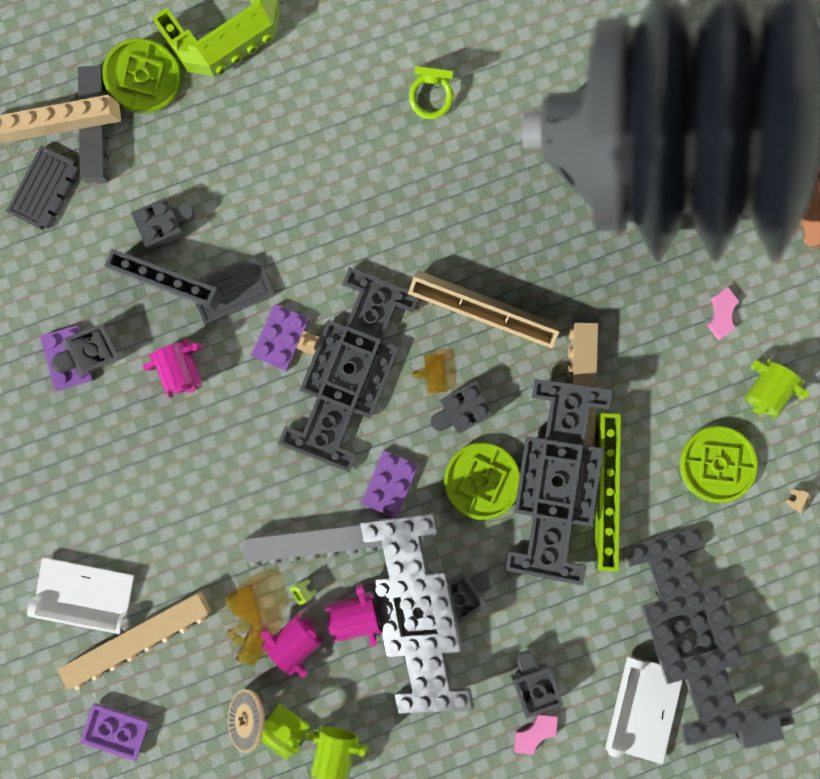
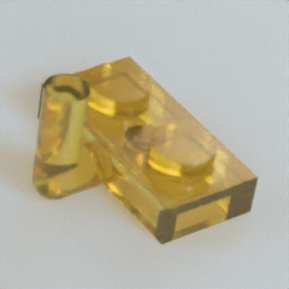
[413,354,447,394]
[227,623,271,667]

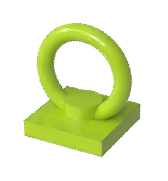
[409,66,454,120]
[261,702,311,760]

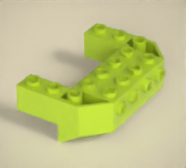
[152,0,281,77]

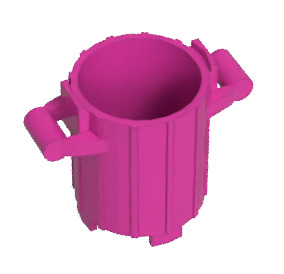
[143,339,203,398]
[325,583,382,646]
[261,613,324,677]

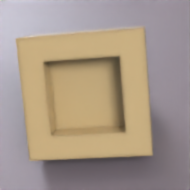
[296,331,321,355]
[786,489,811,514]

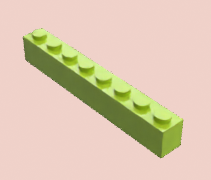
[594,413,621,572]

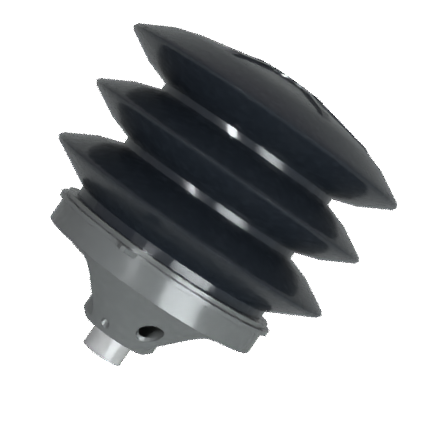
[522,0,820,263]

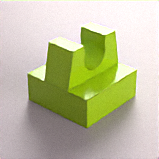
[290,579,317,606]

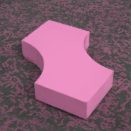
[707,287,739,340]
[514,714,558,755]

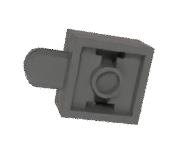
[131,197,195,252]
[51,324,119,378]
[431,381,493,434]
[449,570,493,625]
[511,650,564,719]
[732,704,795,749]

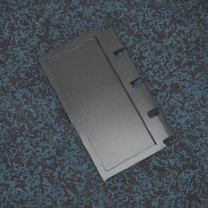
[6,145,80,230]
[196,255,276,325]

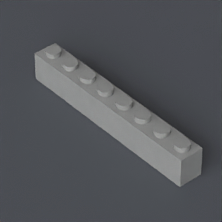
[242,524,383,566]

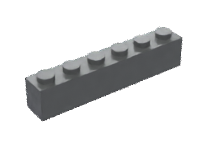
[78,66,111,183]
[104,249,223,311]

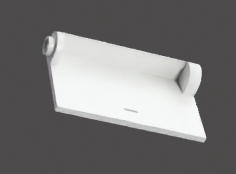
[27,557,135,635]
[605,656,683,764]

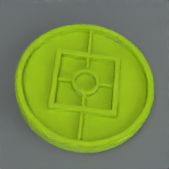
[102,38,181,114]
[679,426,758,503]
[444,443,520,520]

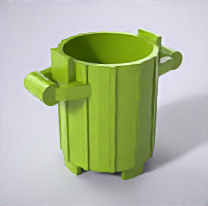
[743,359,809,421]
[305,725,369,779]

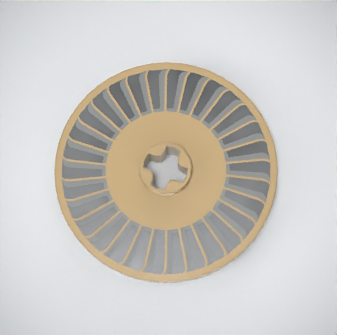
[228,689,264,752]

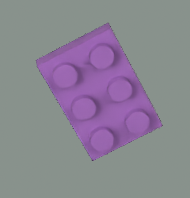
[251,304,310,372]
[40,326,94,391]
[361,451,418,517]
[80,703,150,761]

